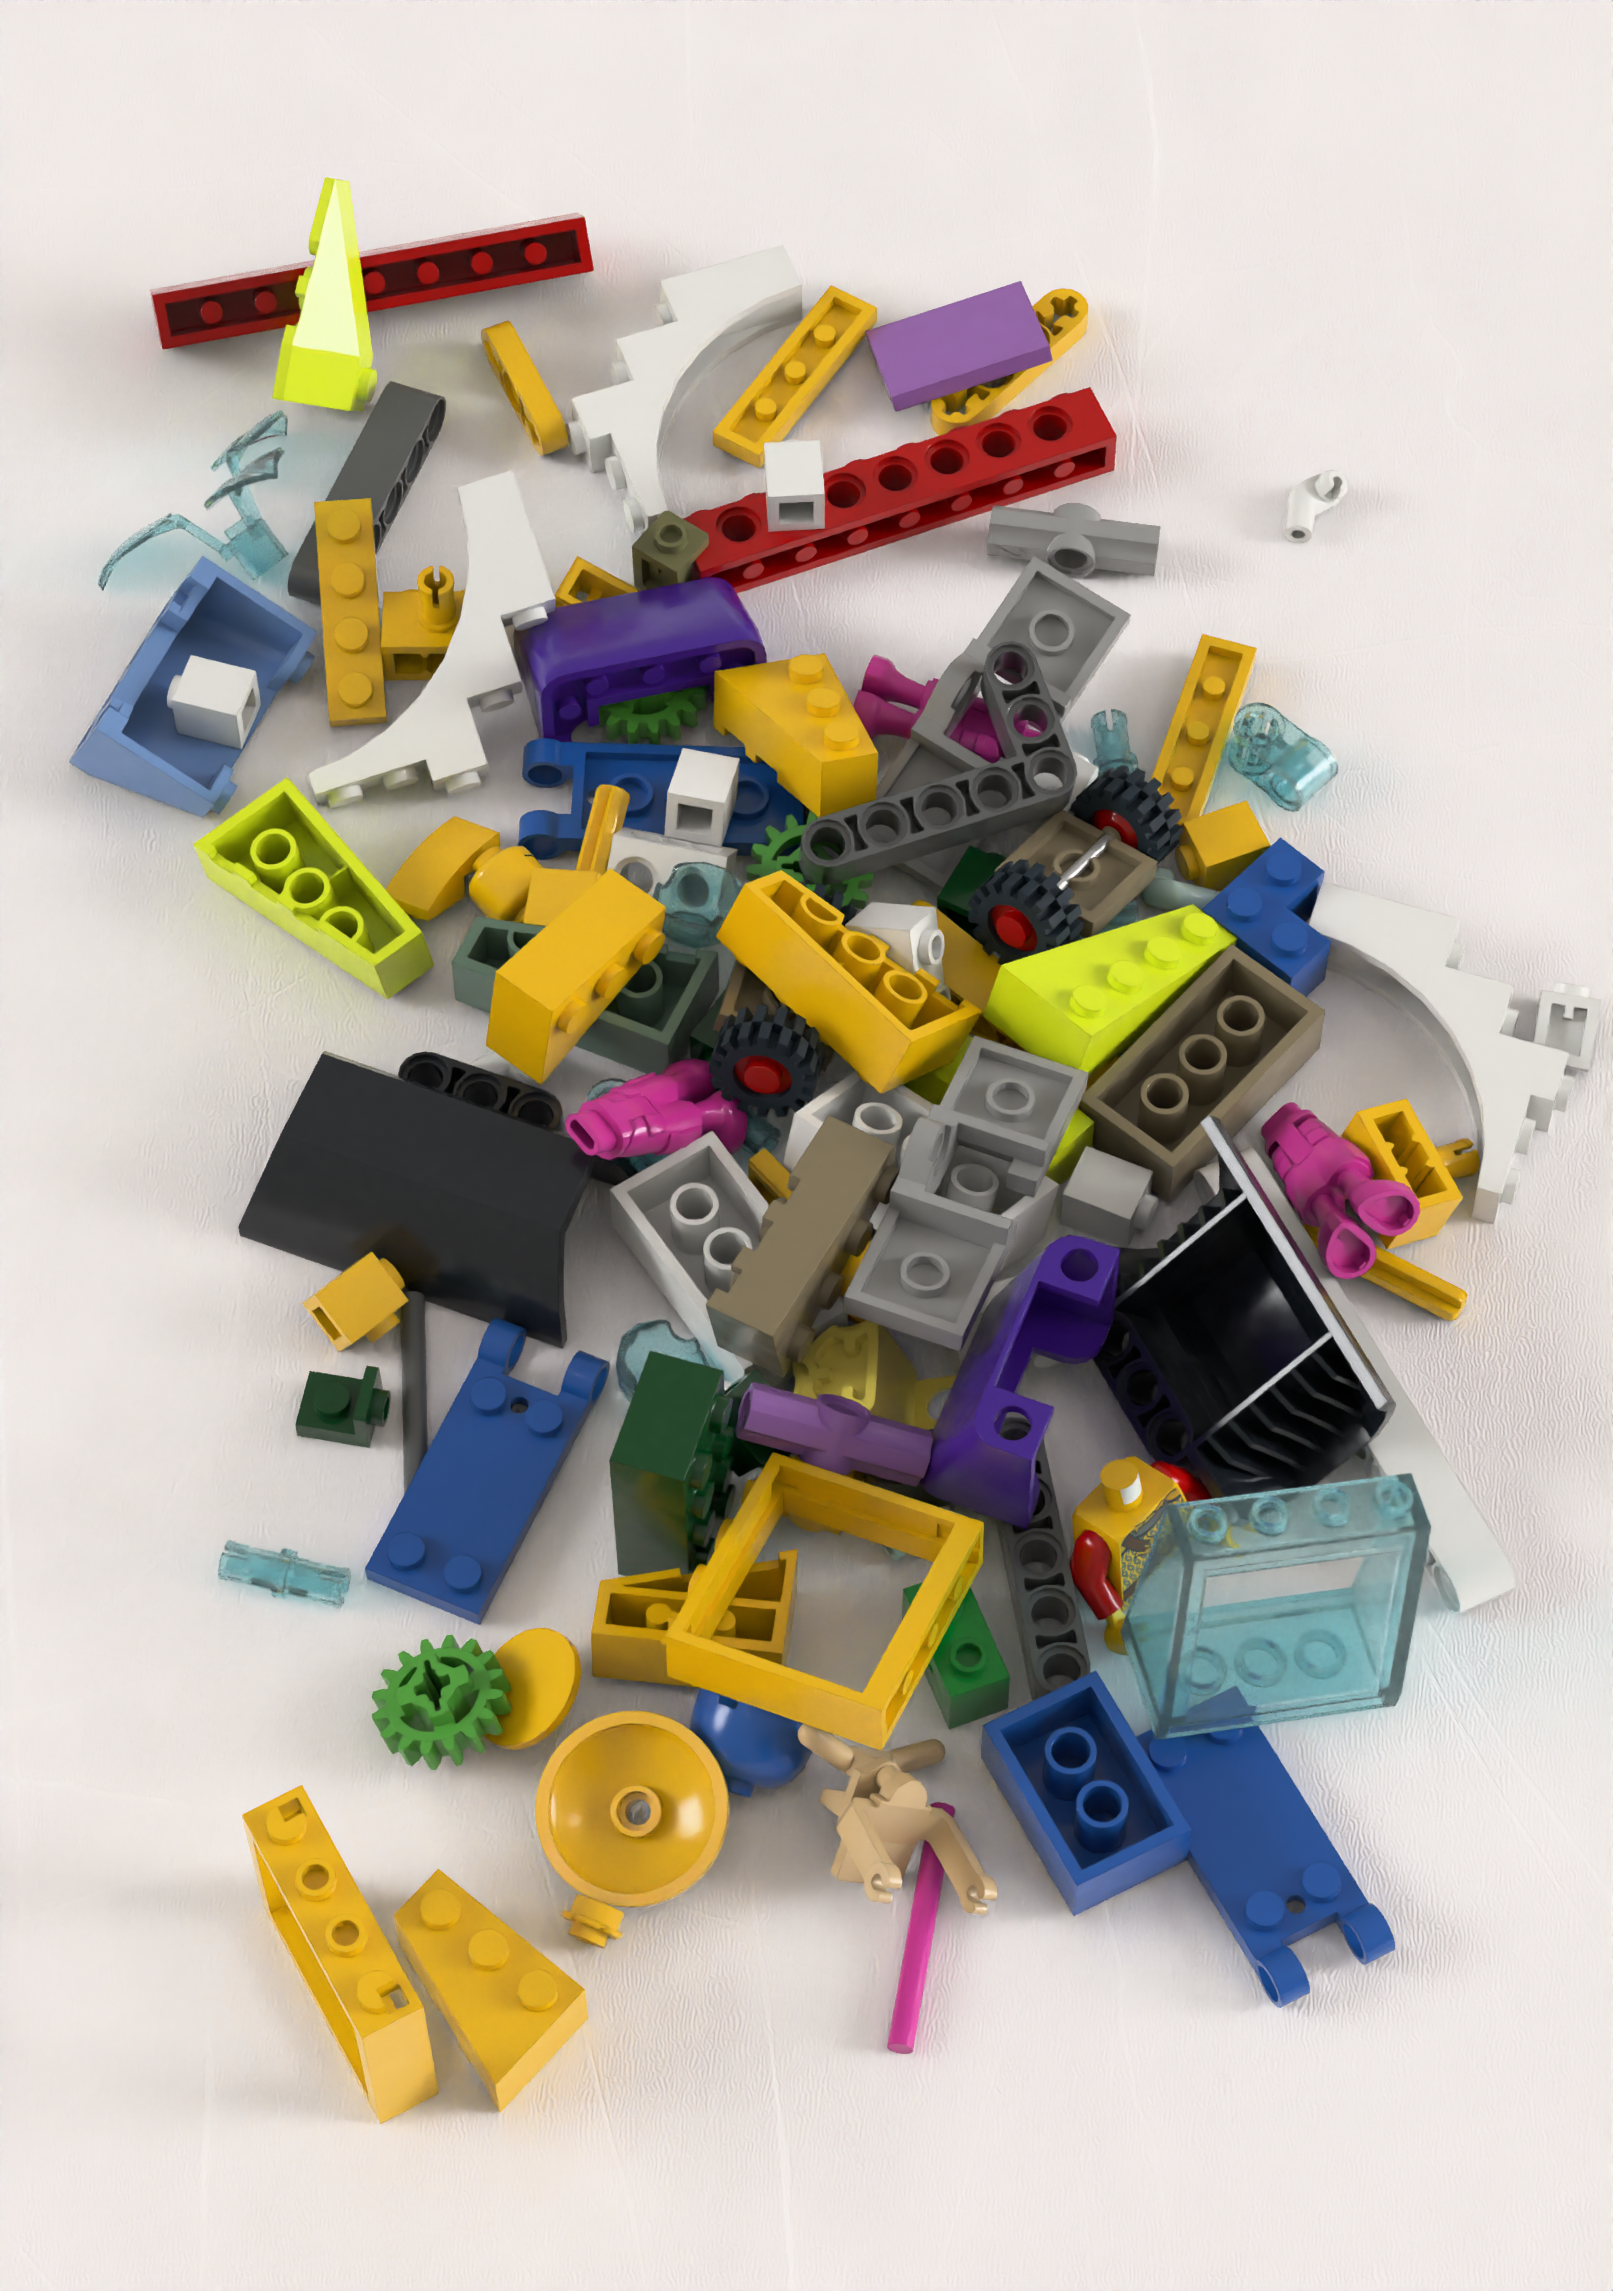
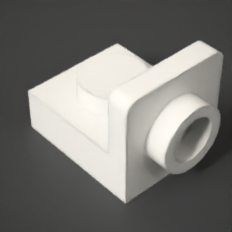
[1532,982,1602,1072]

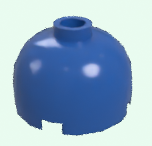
[689,1688,812,1799]

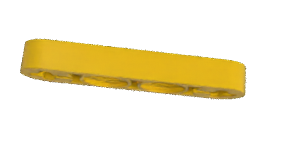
[930,288,1089,436]

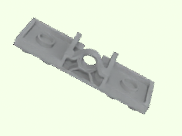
[867,556,1131,893]
[843,1035,1088,1352]

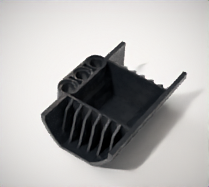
[238,1051,639,1349]
[1067,1115,1396,1531]

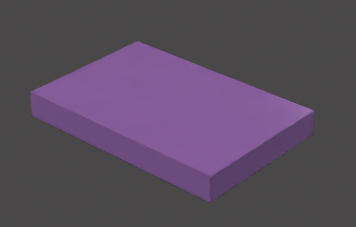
[865,281,1053,412]

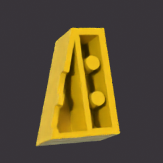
[714,653,878,818]
[486,868,666,1085]

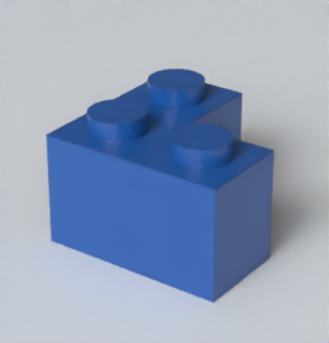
[1202,837,1331,997]

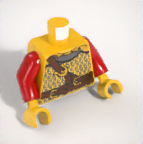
[1070,1456,1256,1657]

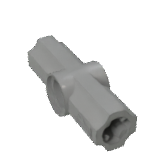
[987,503,1161,578]

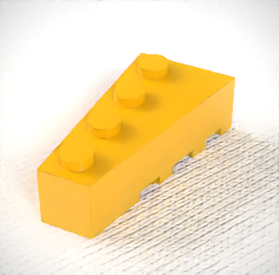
[716,870,983,1094]

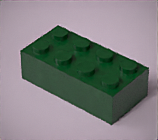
[609,1350,736,1576]

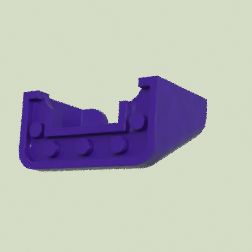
[513,577,767,742]

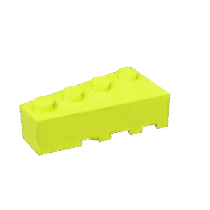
[193,777,435,1000]
[983,904,1238,1076]

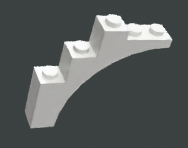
[565,245,802,534]
[308,469,555,808]
[1309,882,1575,1224]

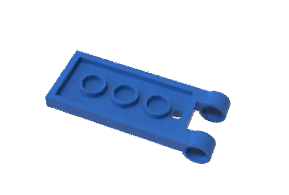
[518,738,804,860]
[365,1317,610,1625]
[1136,1688,1395,2008]

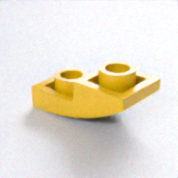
[385,816,500,921]

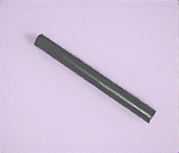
[401,1291,428,1494]

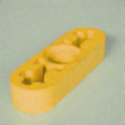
[481,320,568,456]

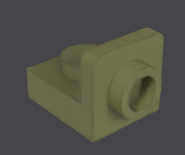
[632,511,709,591]

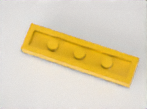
[713,285,877,469]
[314,498,387,727]
[1150,634,1257,838]

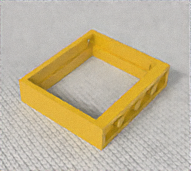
[660,1452,984,1751]
[242,1785,439,2124]

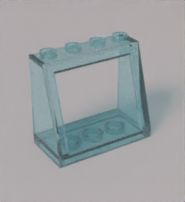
[1120,1473,1431,1740]

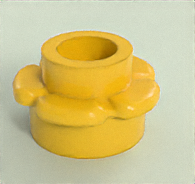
[561,1894,624,1948]

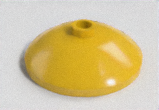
[535,1711,730,1908]

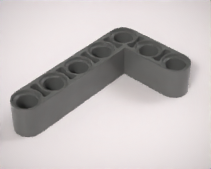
[798,641,1077,885]
[864,1417,1090,1701]

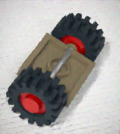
[968,765,1183,965]
[709,882,857,1118]

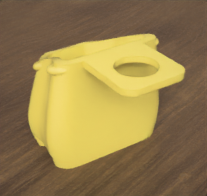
[793,1320,957,1430]

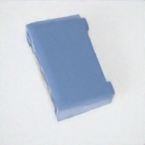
[69,556,318,818]

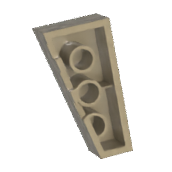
[705,1115,899,1378]

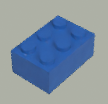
[981,1670,1192,1916]

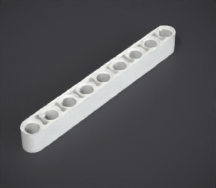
[1193,1148,1515,1615]

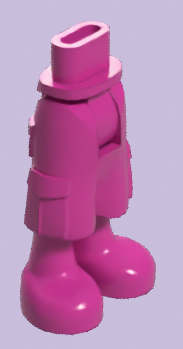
[853,655,1042,764]
[565,1058,747,1160]
[1261,1102,1420,1279]

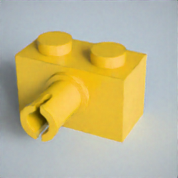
[381,566,465,681]
[1340,1098,1480,1250]

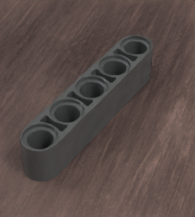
[287,381,446,605]

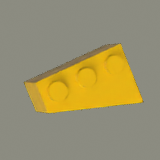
[591,1549,798,1688]
[394,1869,588,2113]

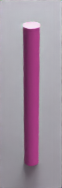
[887,1802,955,2054]

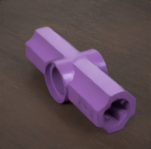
[735,1382,933,1487]

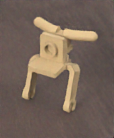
[798,1724,997,1915]

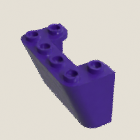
[920,1235,1120,1530]

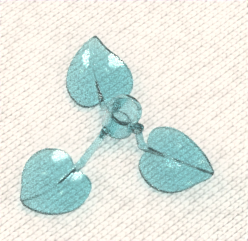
[98,410,289,591]

